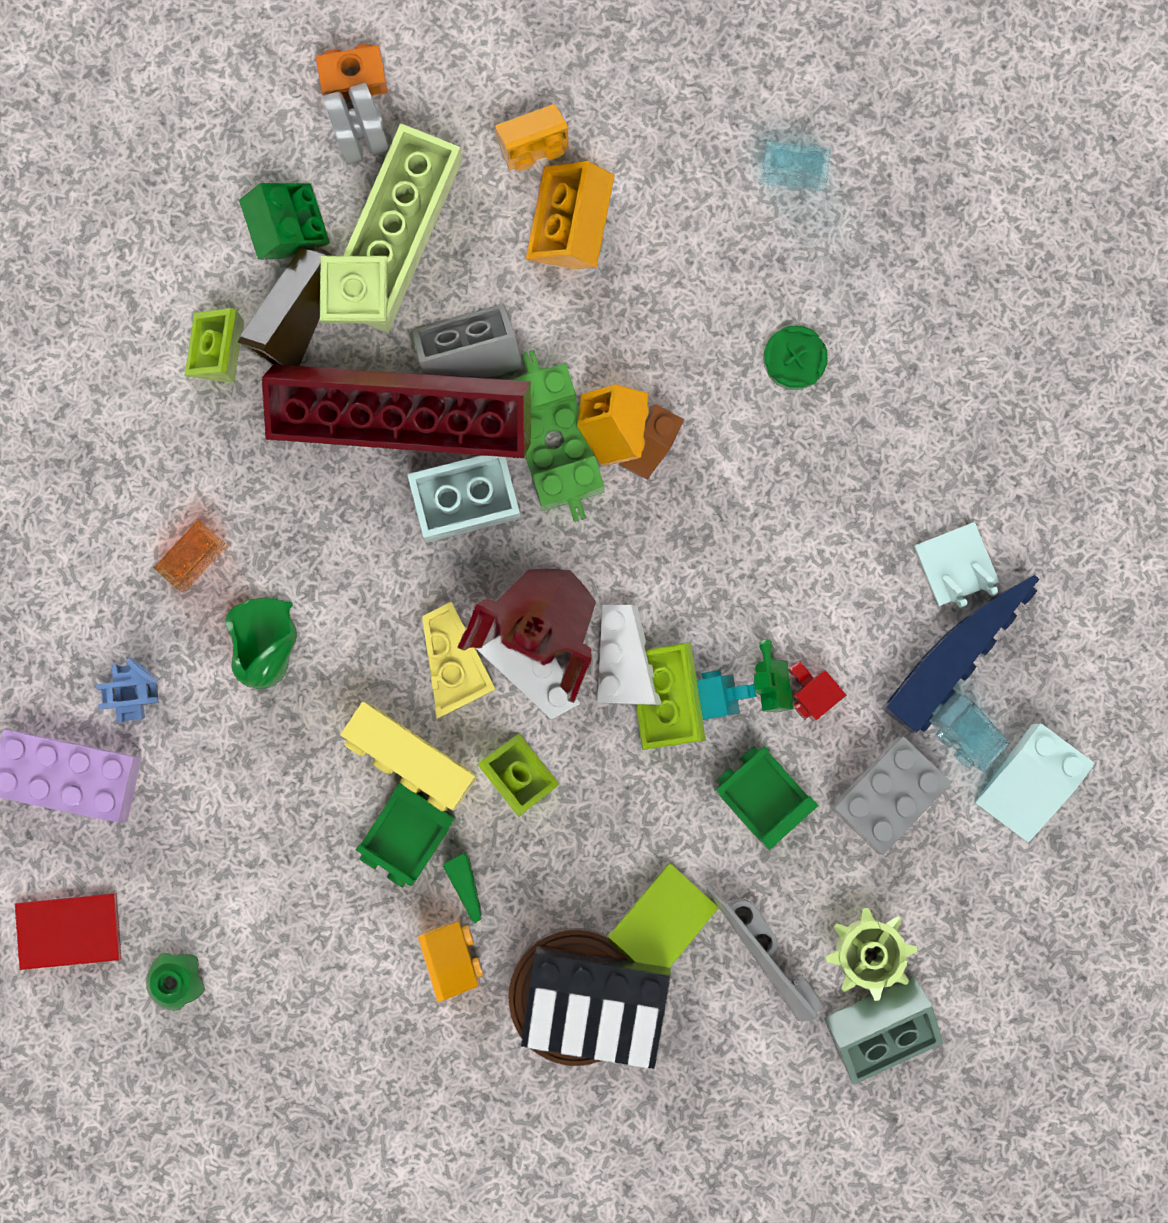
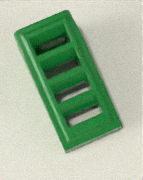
[443,851,482,923]

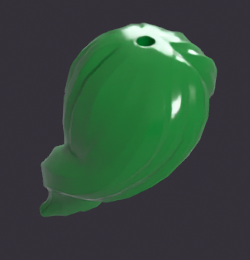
[225,598,297,689]

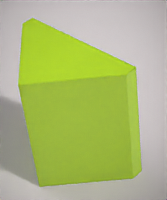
[184,308,244,383]
[477,733,560,817]

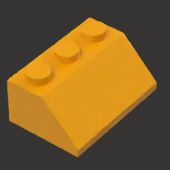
[526,161,615,269]

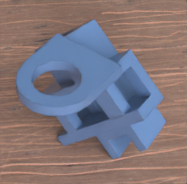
[96,657,159,723]

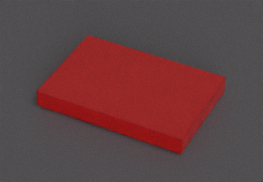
[15,893,122,970]

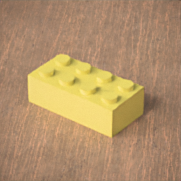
[340,702,478,812]

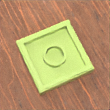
[320,256,388,323]

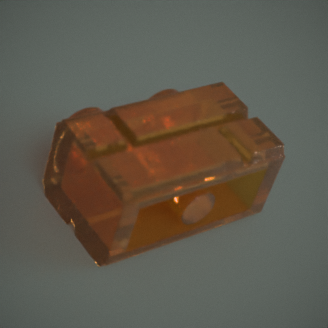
[154,519,228,593]

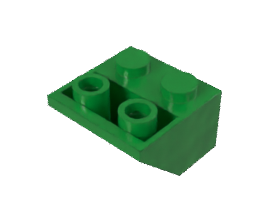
[239,183,330,260]

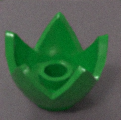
[145,953,205,1011]

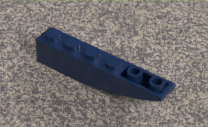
[881,575,1039,733]

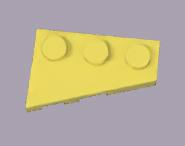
[422,601,496,719]

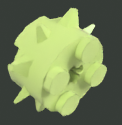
[825,908,918,1001]

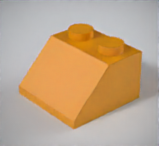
[418,919,484,1003]

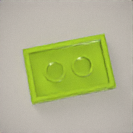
[636,642,706,750]
[605,863,719,968]

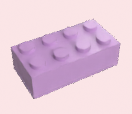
[0,730,142,823]

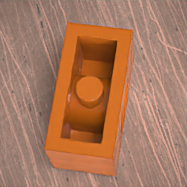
[316,44,388,100]

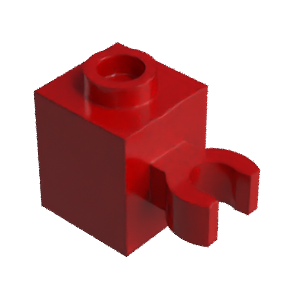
[788,661,847,722]

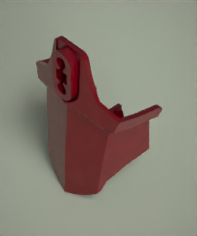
[457,569,596,703]

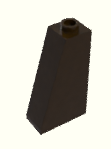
[238,247,333,366]

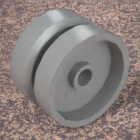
[322,82,389,165]

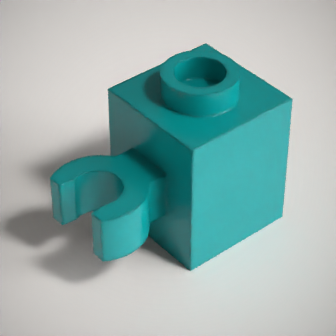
[697,670,757,720]

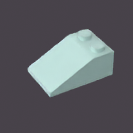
[974,723,1095,843]

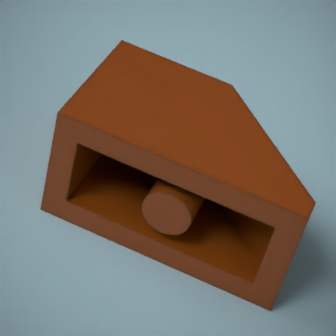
[618,404,684,480]

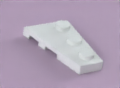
[597,605,661,705]
[476,636,580,720]

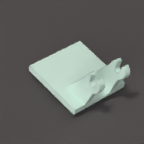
[913,522,999,608]

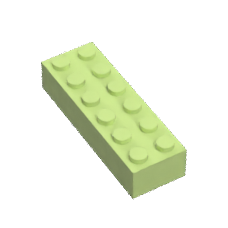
[343,123,463,334]

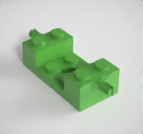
[512,350,605,522]

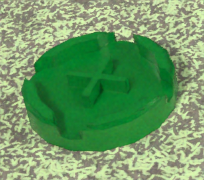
[763,326,828,390]

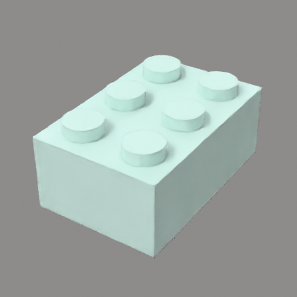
[407,455,521,543]

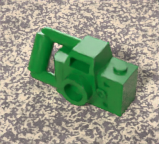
[753,639,793,713]

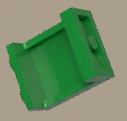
[714,746,819,850]
[356,782,457,888]

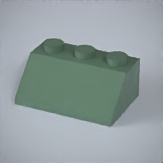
[824,976,943,1085]

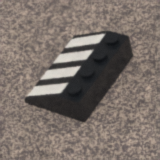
[521,946,671,1069]

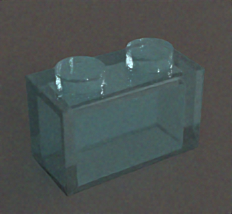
[760,141,831,191]
[930,692,1010,772]

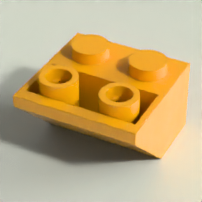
[495,104,569,171]
[577,384,649,466]

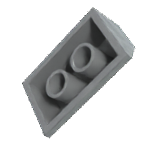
[411,304,523,379]

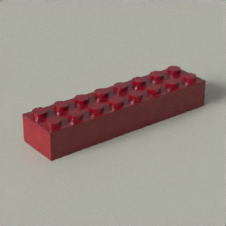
[262,364,531,458]

